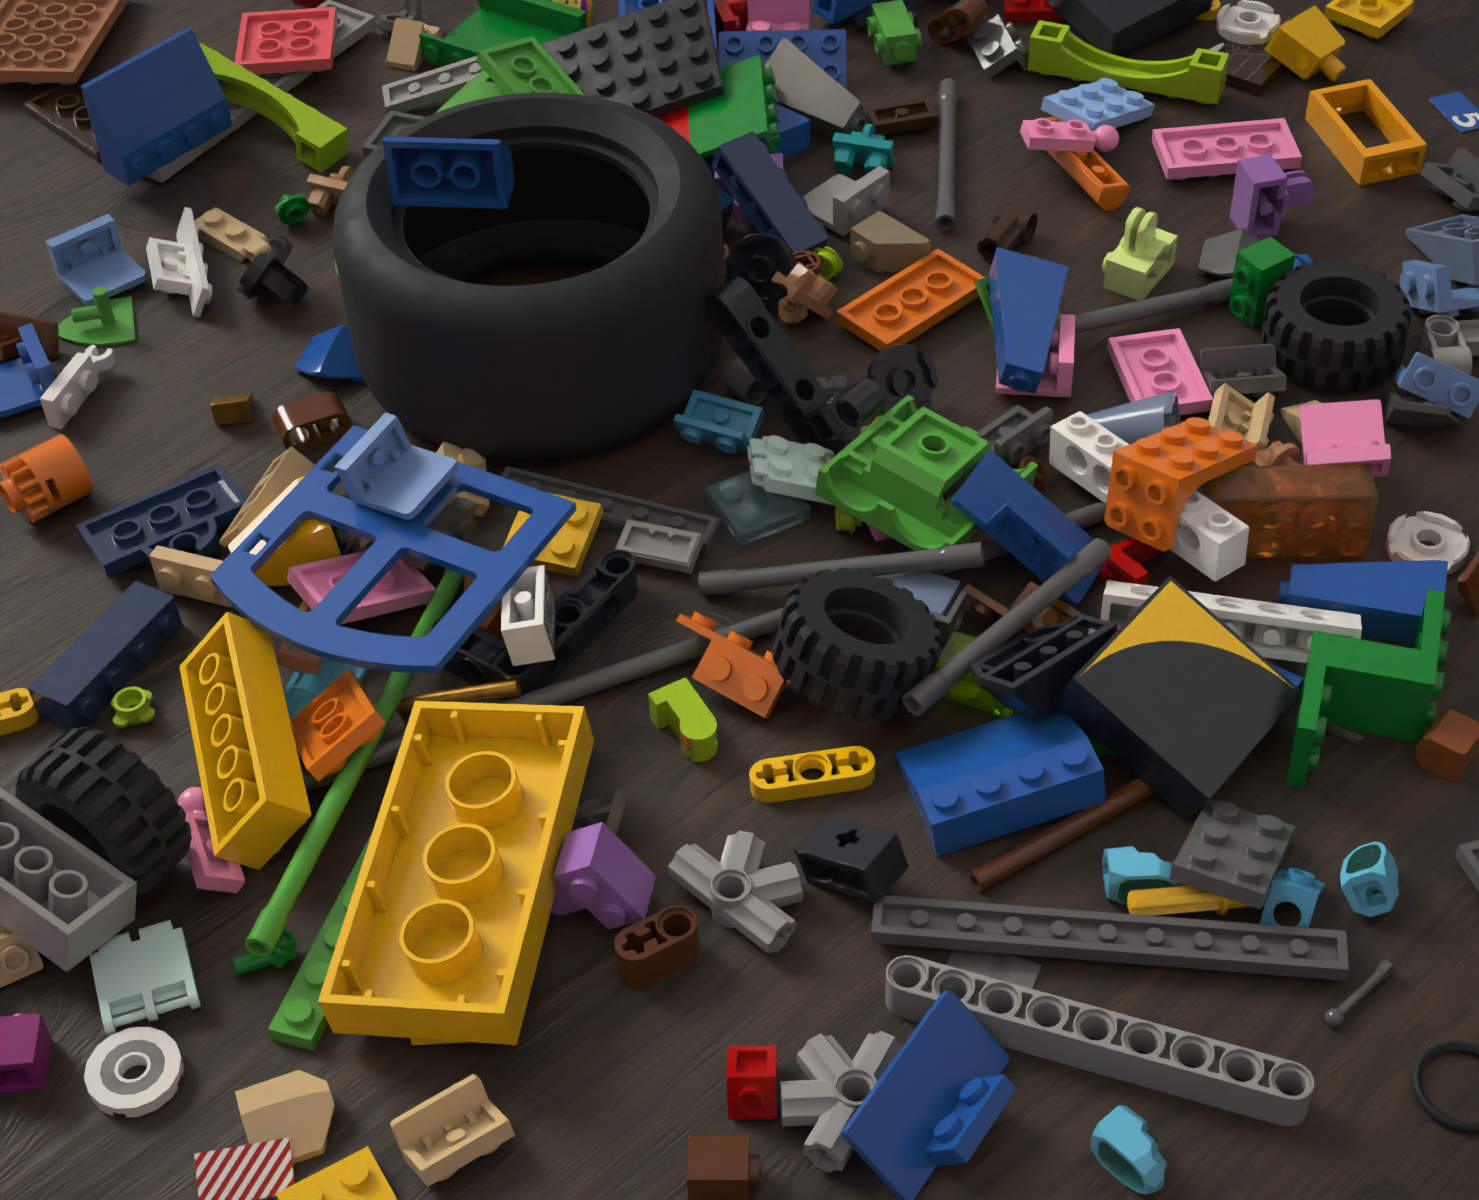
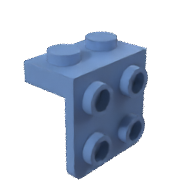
[45,214,147,306]
[1400,260,1479,317]
[334,412,458,520]

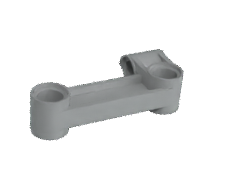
[1419,314,1479,375]

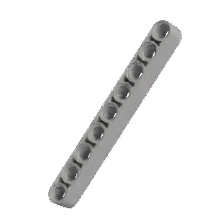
[885,955,1314,1127]

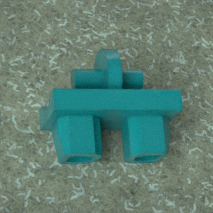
[832,124,896,175]

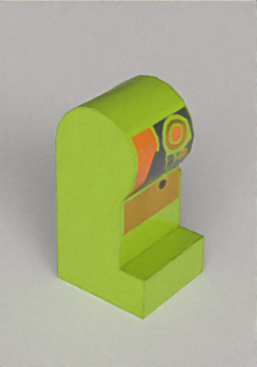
[648,677,718,762]

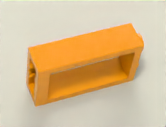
[1305,79,1427,186]

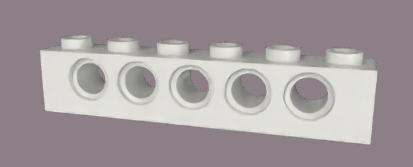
[1049,411,1249,582]
[1100,580,1362,663]

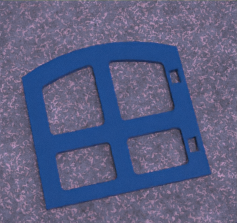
[210,425,577,673]

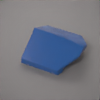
[295,325,364,384]

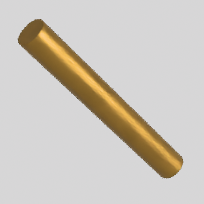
[396,679,521,714]

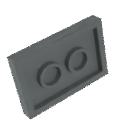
[1169,799,1296,910]

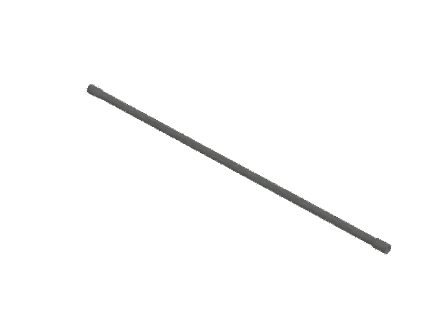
[301,501,1106,792]

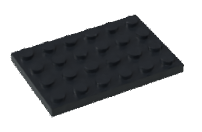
[540,0,725,117]

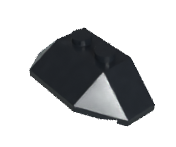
[970,614,1117,719]

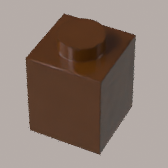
[687,1135,760,1200]

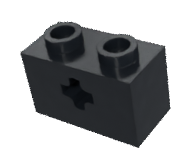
[794,814,909,903]

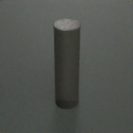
[1325,721,1366,745]

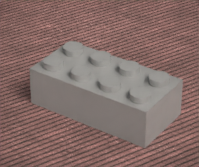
[0,788,137,972]

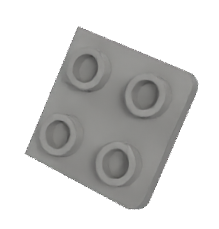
[803,166,890,236]

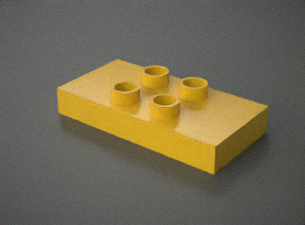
[318,701,594,1045]

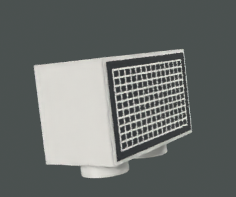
[501,565,556,666]

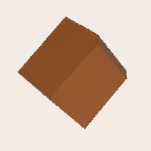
[1415,709,1479,782]

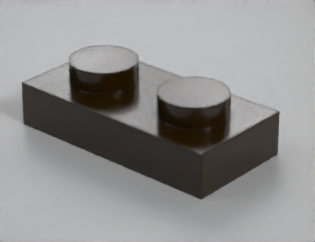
[866,97,938,136]

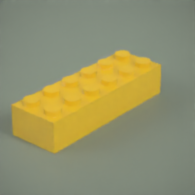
[179,612,311,870]

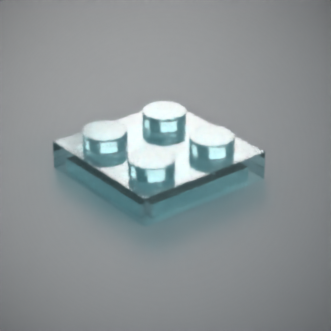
[705,470,811,546]

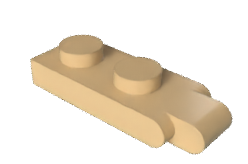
[194,207,272,262]

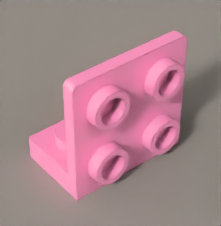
[746,0,811,31]
[996,314,1075,397]
[1299,399,1391,482]

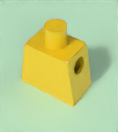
[1264,5,1347,82]

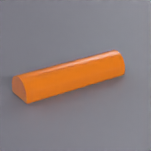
[1035,117,1130,211]

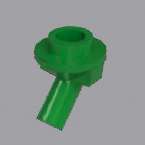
[275,193,310,224]
[232,928,299,975]

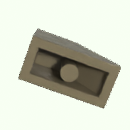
[850,211,931,272]

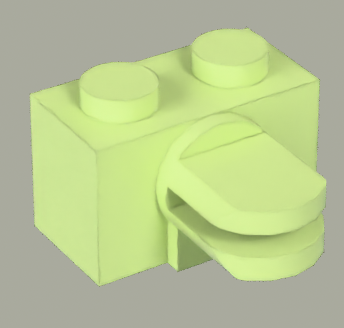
[1102,207,1178,301]

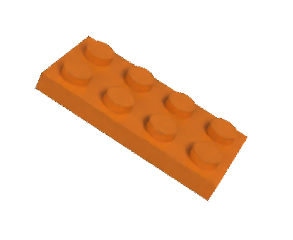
[836,249,985,351]

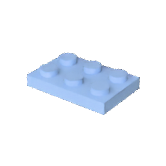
[1041,78,1155,131]

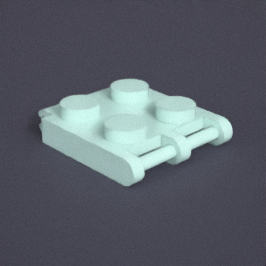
[747,435,835,505]
[89,920,201,1035]

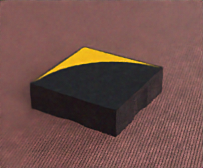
[1053,576,1302,821]

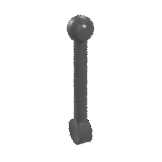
[1325,959,1395,1027]

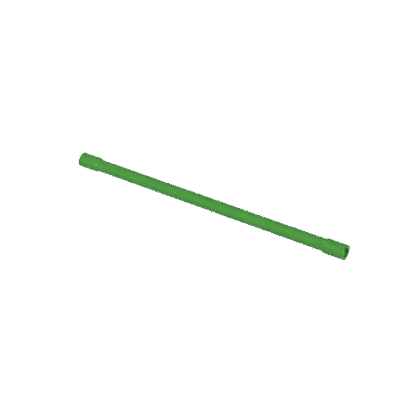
[244,568,464,957]

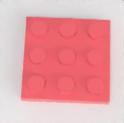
[235,7,337,76]

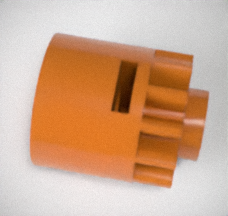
[0,434,94,523]

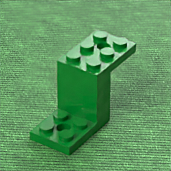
[1286,589,1451,788]

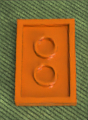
[290,669,386,782]

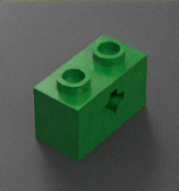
[1228,237,1295,328]

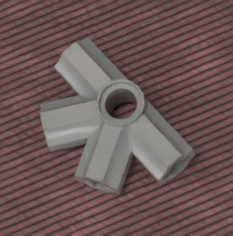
[668,830,803,954]
[780,1031,903,1173]

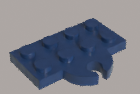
[75,464,247,577]

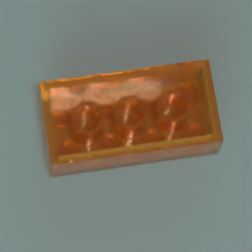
[1202,464,1378,558]

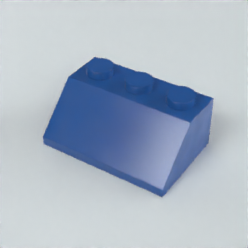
[382,137,515,209]

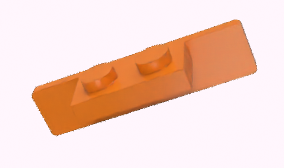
[676,611,790,718]

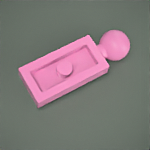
[1020,118,1119,152]
[178,787,245,893]

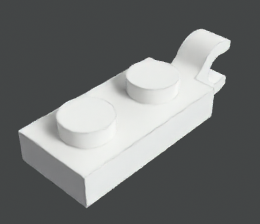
[40,345,116,429]

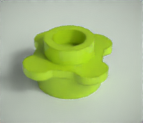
[111,686,155,728]

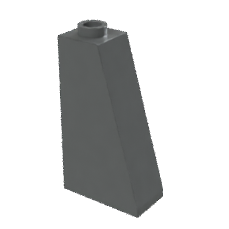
[765,38,869,138]

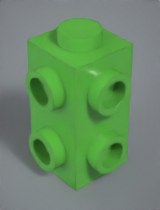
[867,0,922,65]

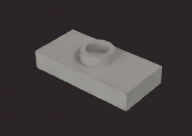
[615,519,704,574]

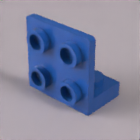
[0,323,55,418]

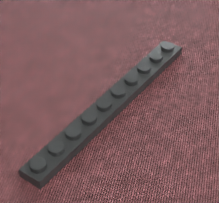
[871,895,1349,981]

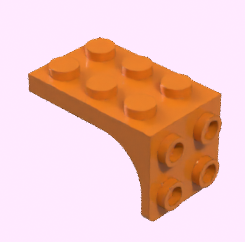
[1104,417,1258,551]

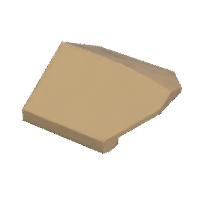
[235,1070,335,1165]

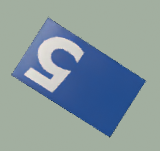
[1428,91,1479,132]

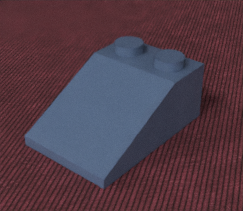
[1405,214,1479,288]

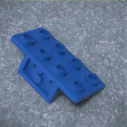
[718,29,847,89]
[952,451,1101,607]
[842,990,1017,1200]

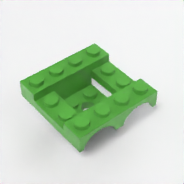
[815,395,1038,551]

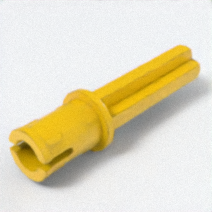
[1127,885,1267,916]

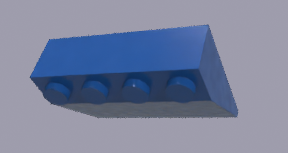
[80,27,233,186]
[894,707,1106,857]

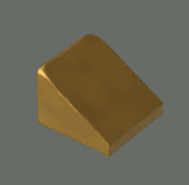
[211,393,253,426]

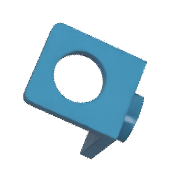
[1260,868,1325,928]

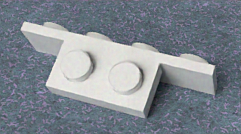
[146,207,212,317]

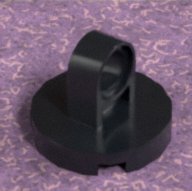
[726,233,796,305]
[237,235,309,304]
[867,344,938,415]

